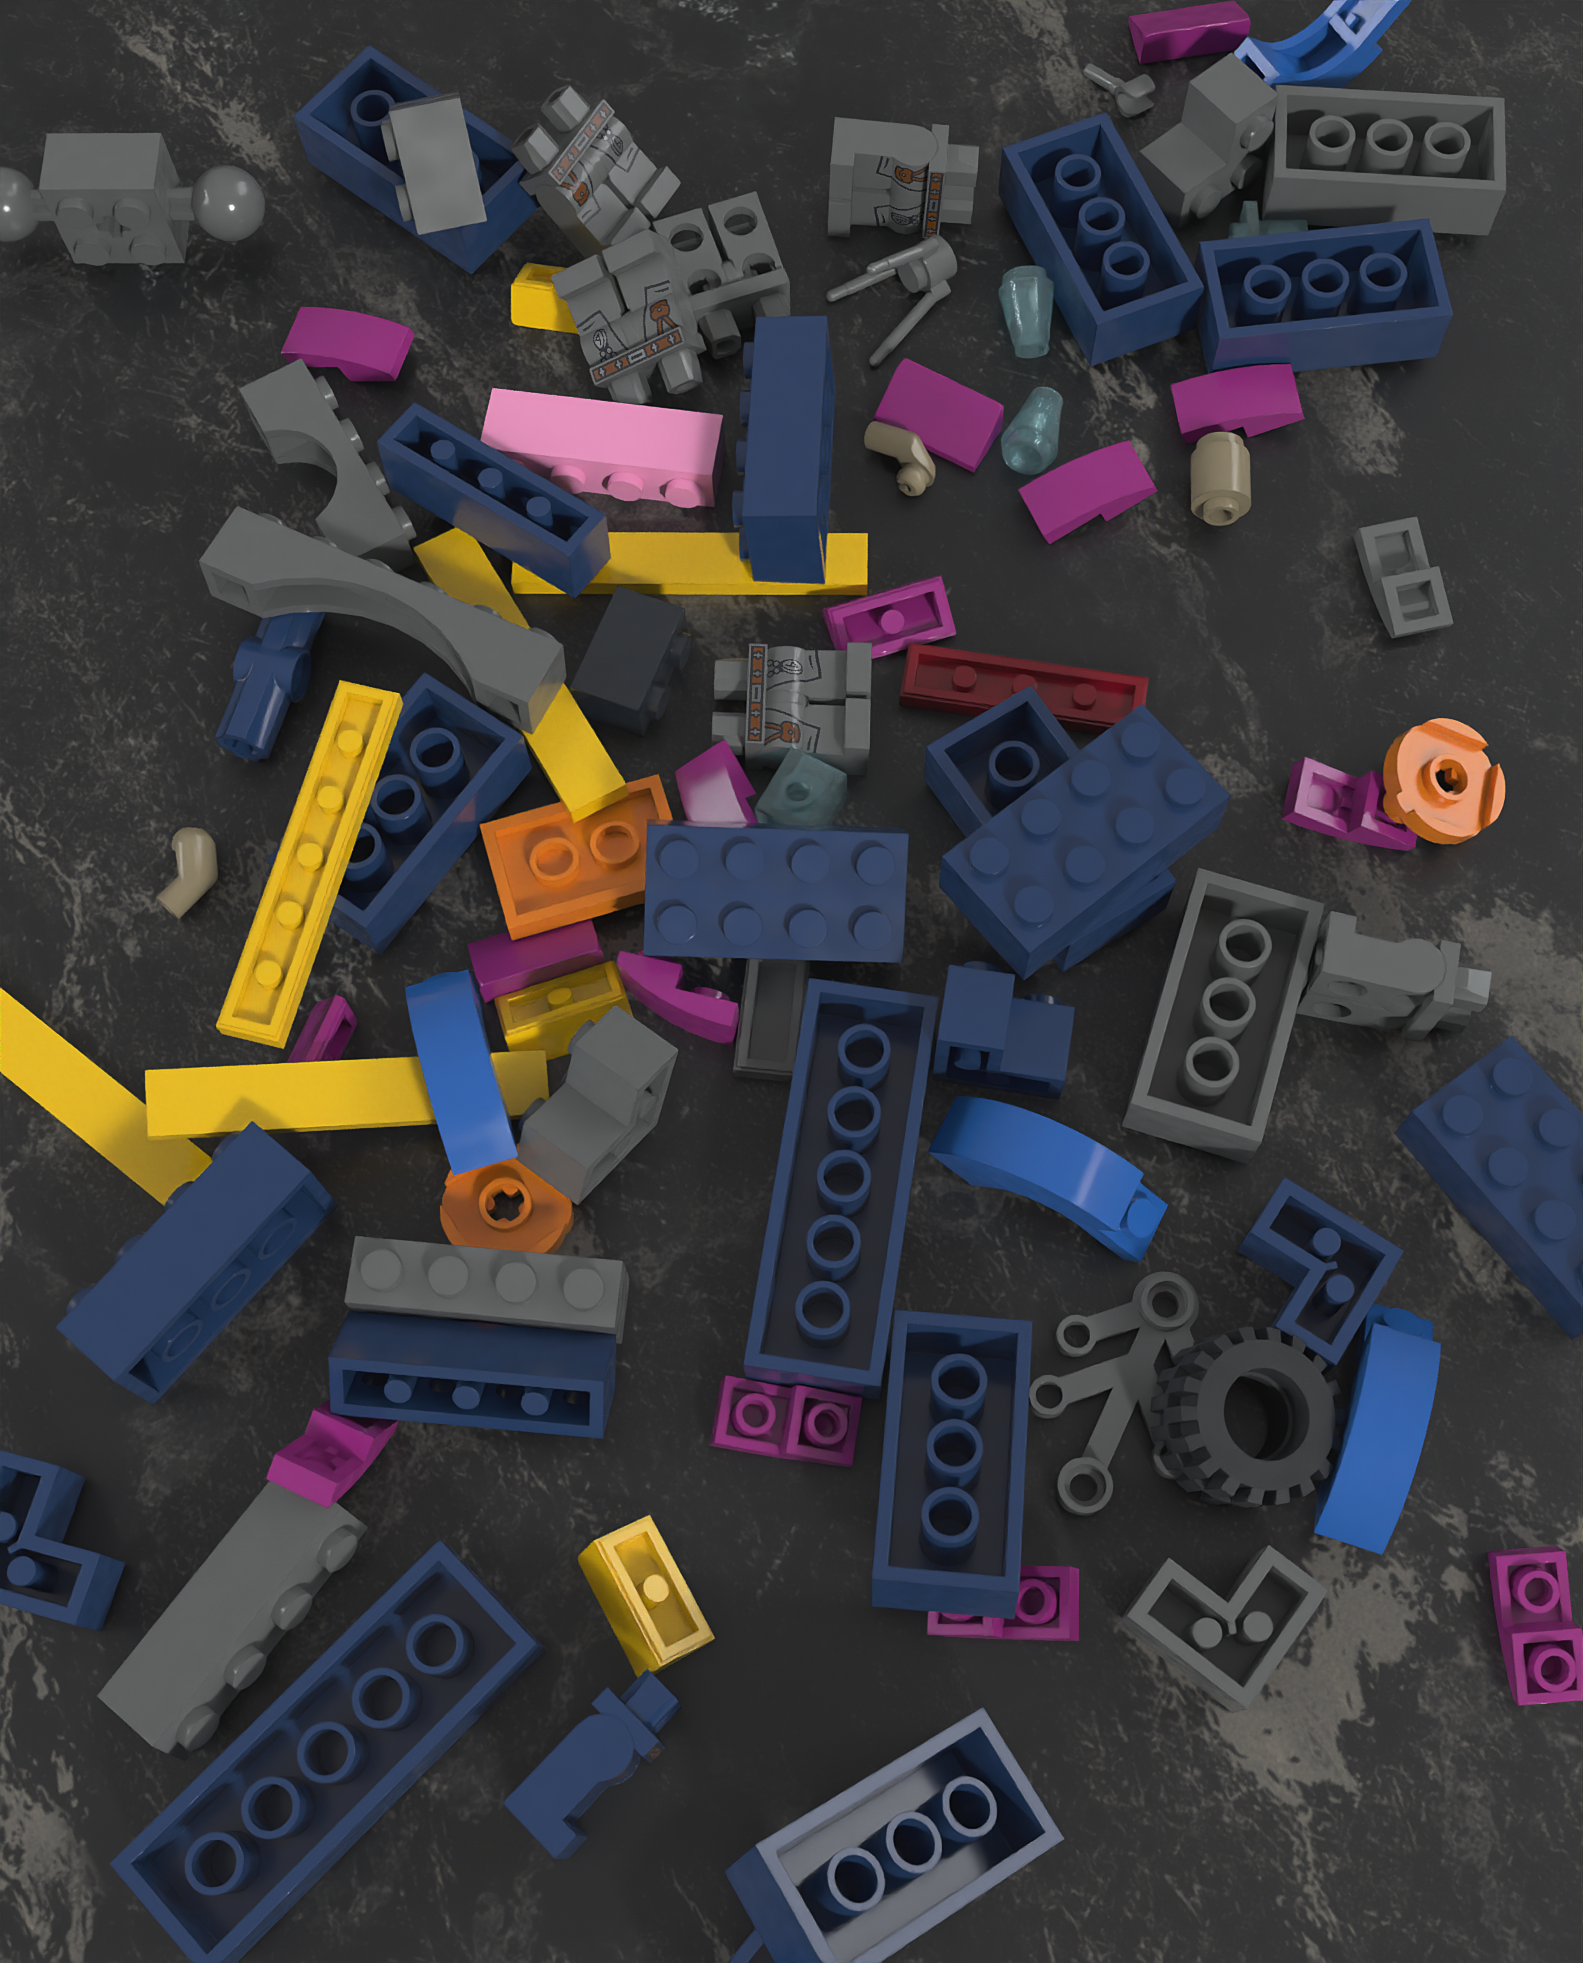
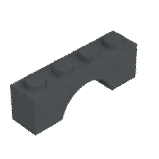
[239,359,417,573]
[344,1236,630,1344]

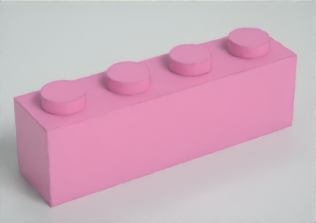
[480,388,726,508]

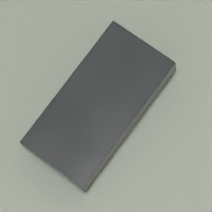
[733,958,811,1082]

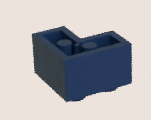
[932,961,1075,1100]
[1237,1177,1404,1376]
[0,1450,125,1631]

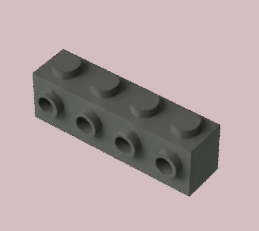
[97,1481,368,1762]

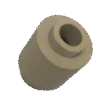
[1190,432,1251,526]

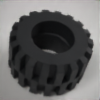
[1150,1326,1346,1508]

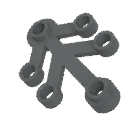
[1028,1272,1199,1516]

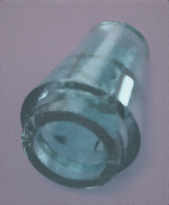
[998,266,1054,359]
[1001,387,1063,475]

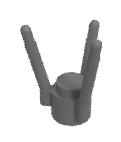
[826,234,957,366]

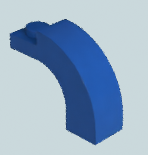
[1234,0,1412,91]
[405,969,518,1175]
[928,1096,1168,1262]
[1314,1303,1441,1555]

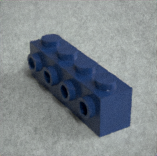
[377,402,611,598]
[328,1311,616,1439]

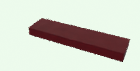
[899,642,1149,735]

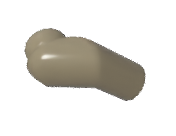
[864,421,936,496]
[156,827,218,919]

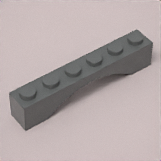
[199,506,567,735]

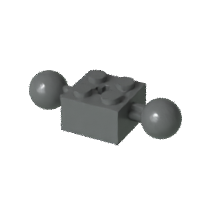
[0,133,265,266]

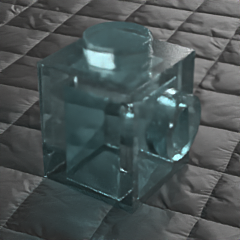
[755,747,847,825]

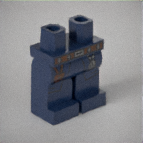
[503,1669,682,1859]

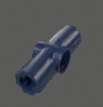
[215,612,326,762]

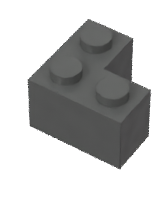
[1137,52,1279,231]
[381,91,487,235]
[516,1005,678,1205]
[1117,1545,1329,1713]

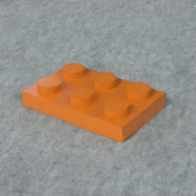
[480,774,673,941]

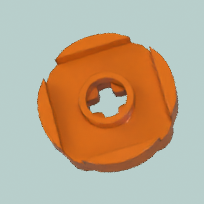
[1383,718,1505,845]
[440,1144,574,1254]

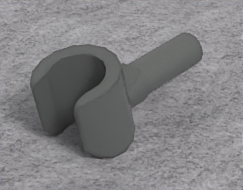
[1084,63,1155,118]

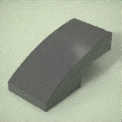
[1353,516,1453,638]

